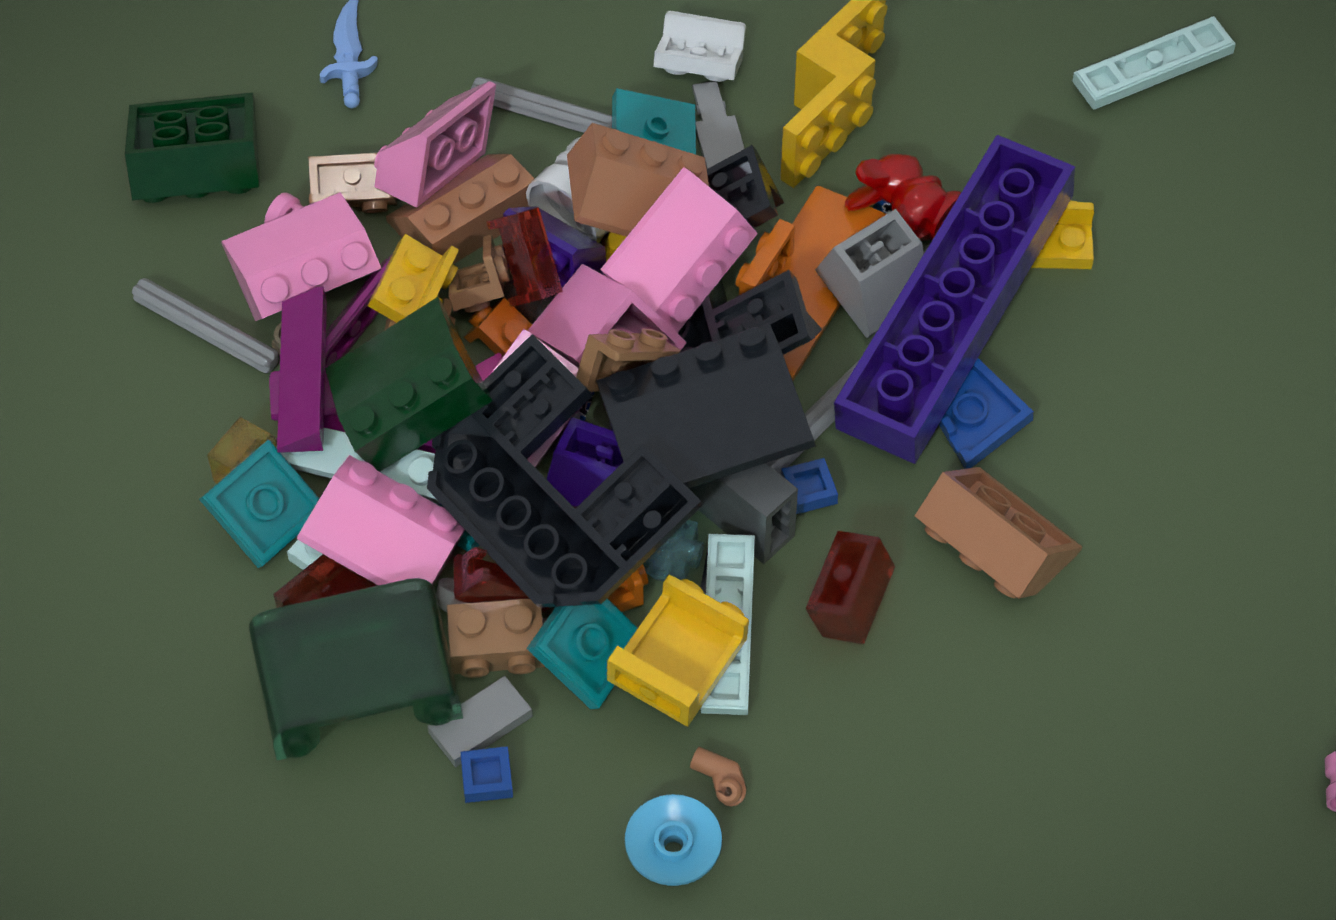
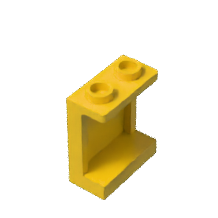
[607,575,749,727]

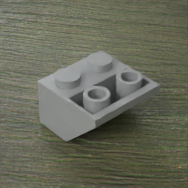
[815,209,924,338]

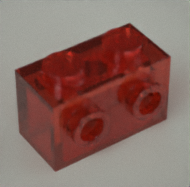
[805,531,895,645]

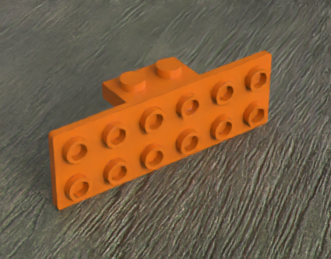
[736,186,886,381]

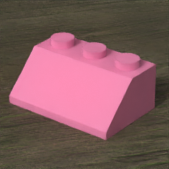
[374,81,496,208]
[600,167,758,333]
[221,192,381,321]
[297,455,465,608]

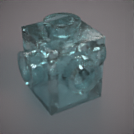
[643,520,704,581]

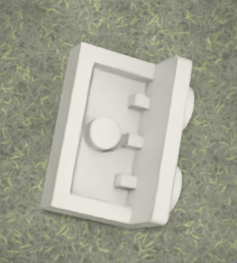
[653,11,746,82]

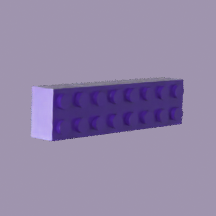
[834,135,1075,464]

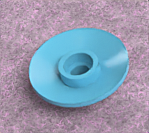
[625,794,722,886]

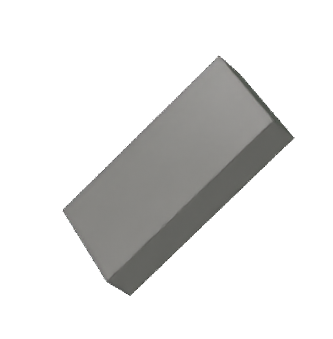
[427,676,533,767]

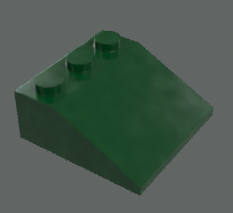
[125,93,260,203]
[325,297,493,472]

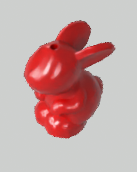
[844,154,961,242]

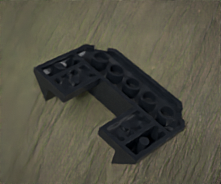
[678,145,822,355]
[427,334,704,607]

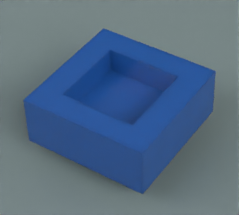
[781,458,838,514]
[460,746,513,803]

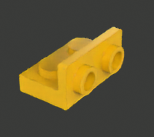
[1031,200,1094,269]
[367,234,459,323]

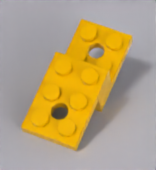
[780,0,888,188]

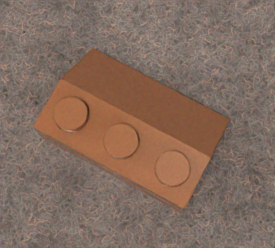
[567,123,709,237]
[386,154,535,264]
[915,467,1083,599]

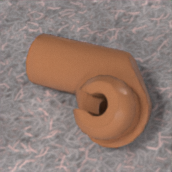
[690,747,747,806]

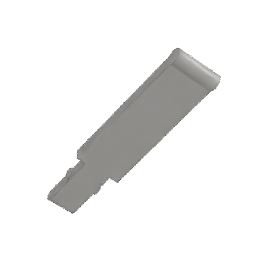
[692,81,745,169]

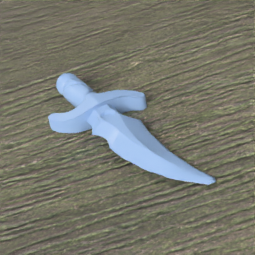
[320,0,378,109]

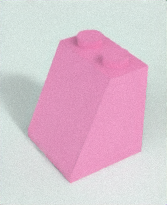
[528,264,687,368]

